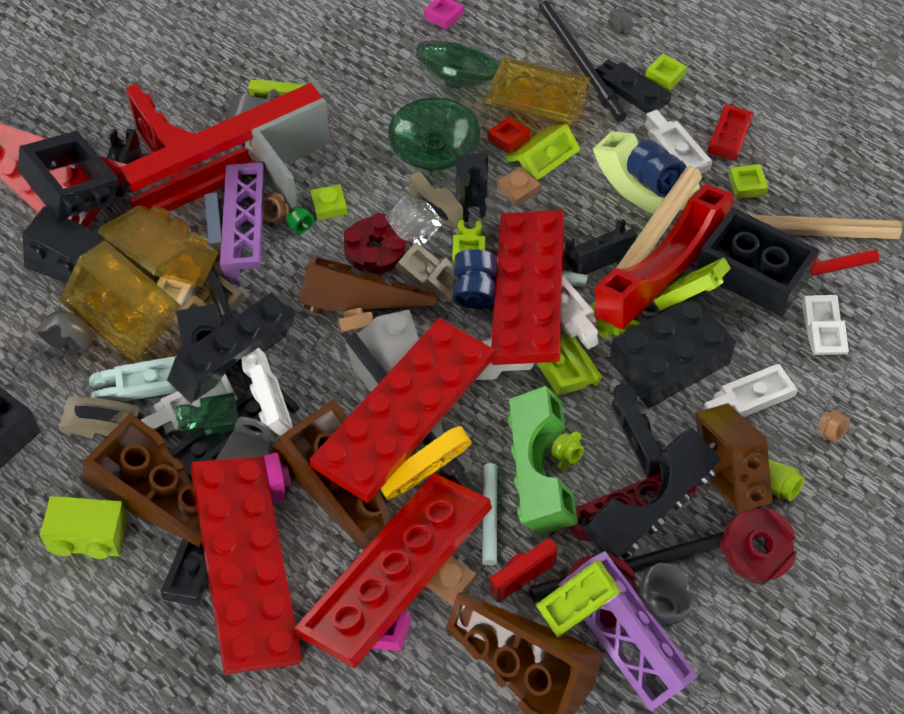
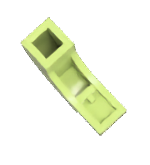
[593,131,700,214]

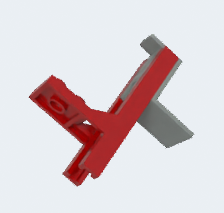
[120,77,330,224]

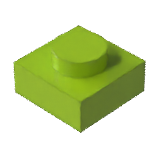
[645,53,687,91]
[728,164,769,199]
[310,184,348,221]

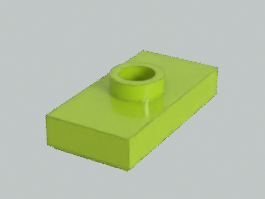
[536,560,622,637]

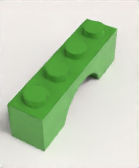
[508,386,578,536]

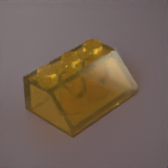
[484,57,590,125]
[98,205,219,287]
[59,240,181,364]

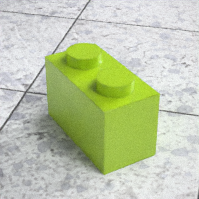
[40,496,128,559]

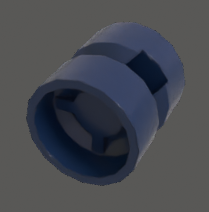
[627,140,687,198]
[452,249,497,309]

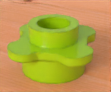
[551,431,584,471]

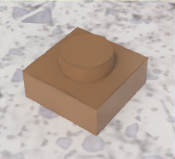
[497,166,541,206]
[337,308,373,334]
[426,556,477,605]

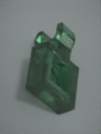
[175,392,239,435]

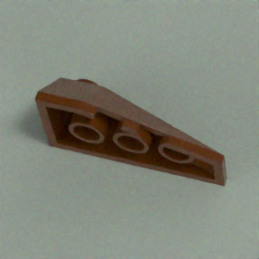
[298,255,437,313]
[271,399,391,551]
[82,413,202,547]
[446,592,604,714]

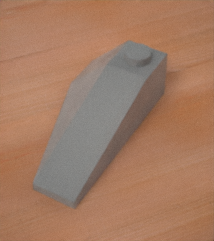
[346,310,444,448]

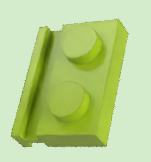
[654,257,731,311]
[536,331,602,395]

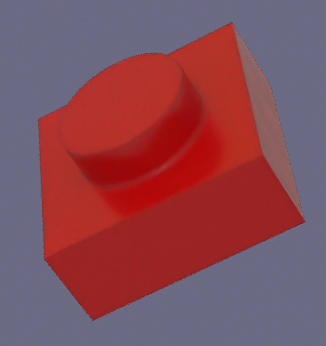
[487,117,530,154]

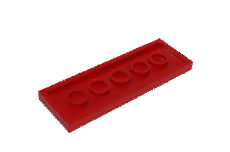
[491,210,565,365]
[310,318,495,503]
[191,456,302,675]
[294,473,492,669]

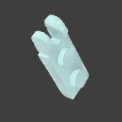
[89,356,177,402]

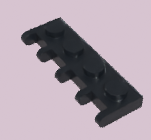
[169,388,300,481]

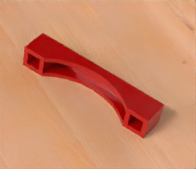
[595,183,734,329]

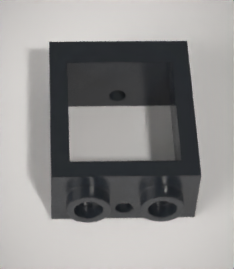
[17,131,119,220]

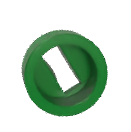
[286,207,314,235]

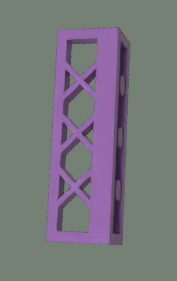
[220,162,265,283]
[558,551,698,711]

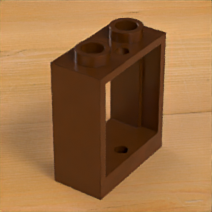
[695,403,773,513]

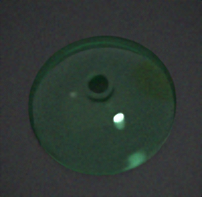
[415,40,503,89]
[388,97,480,170]

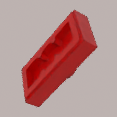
[707,104,754,161]
[489,538,558,602]

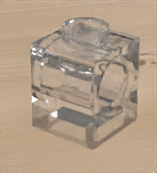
[385,194,443,245]

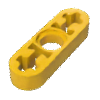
[380,426,472,501]

